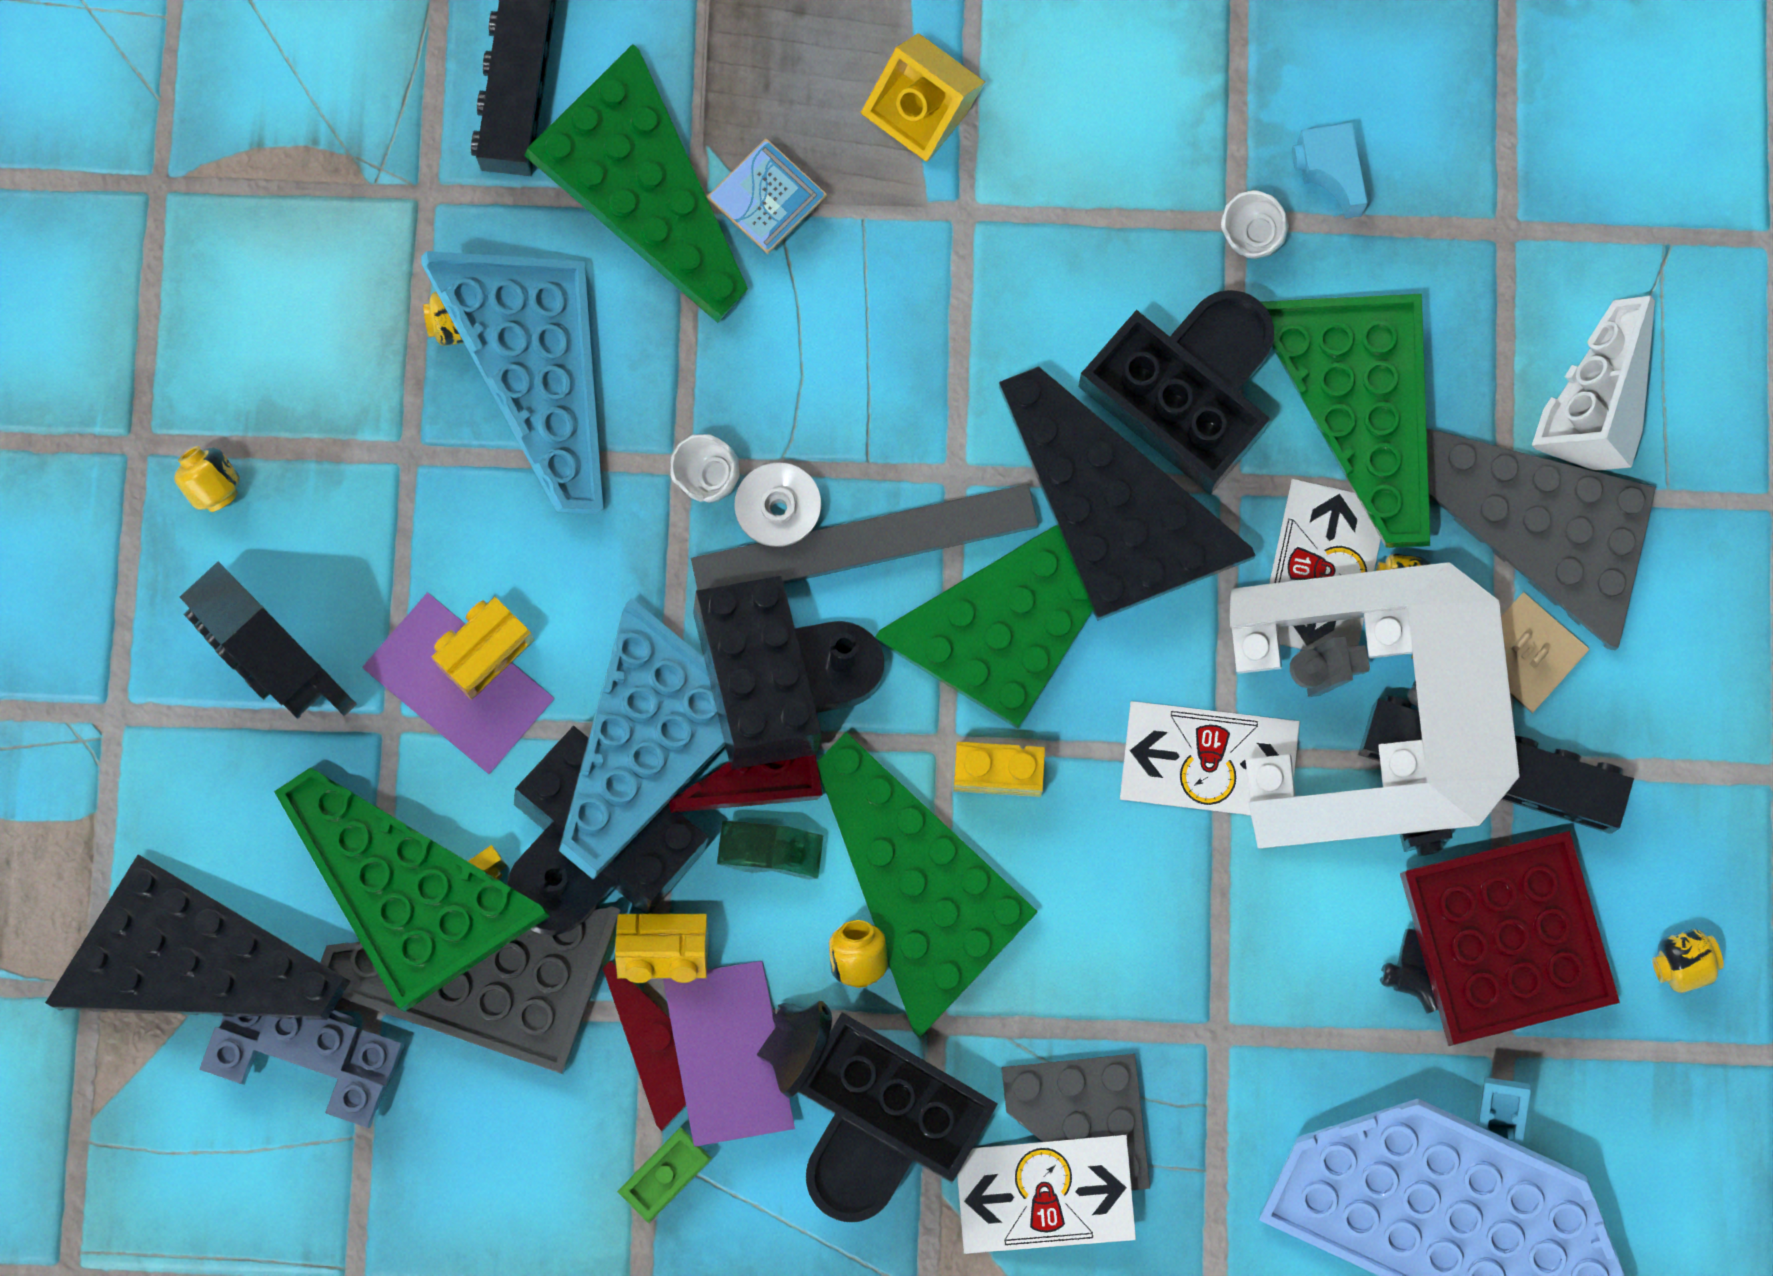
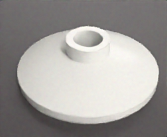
[735,462,821,547]

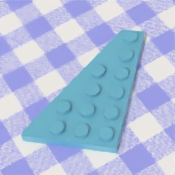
[421,251,603,513]
[559,598,725,879]

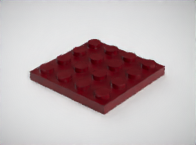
[1400,831,1620,1046]

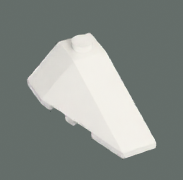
[1532,296,1655,470]

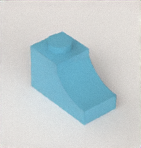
[1292,122,1367,219]
[1476,1077,1531,1146]

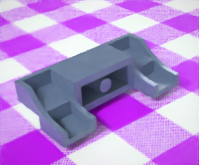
[199,1010,405,1128]

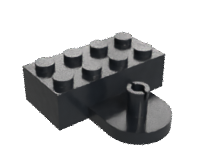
[1078,290,1274,495]
[180,561,357,719]
[693,576,884,770]
[507,725,708,935]
[798,1012,998,1222]

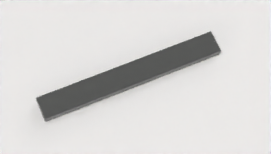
[691,484,1038,590]

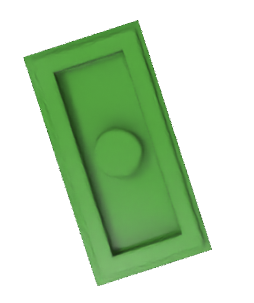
[617,1127,713,1224]

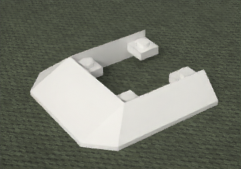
[1230,562,1520,849]

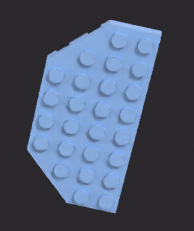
[1259,1098,1625,1276]

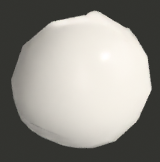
[1221,190,1289,259]
[670,434,740,503]

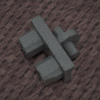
[1290,637,1370,697]

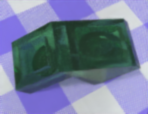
[717,821,824,880]

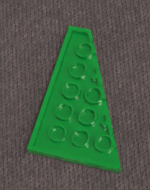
[524,44,748,323]
[1260,294,1430,548]
[875,525,1093,729]
[817,732,1038,1038]
[274,767,550,1012]

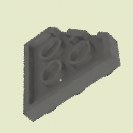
[1001,1054,1150,1191]

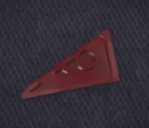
[669,755,822,813]
[603,961,687,1131]

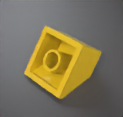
[860,33,985,162]

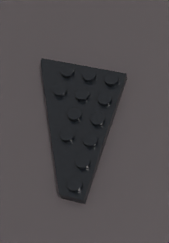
[999,366,1256,621]
[45,854,351,1020]

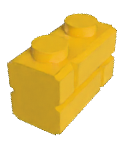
[431,597,534,700]
[953,742,1045,797]
[615,914,709,983]

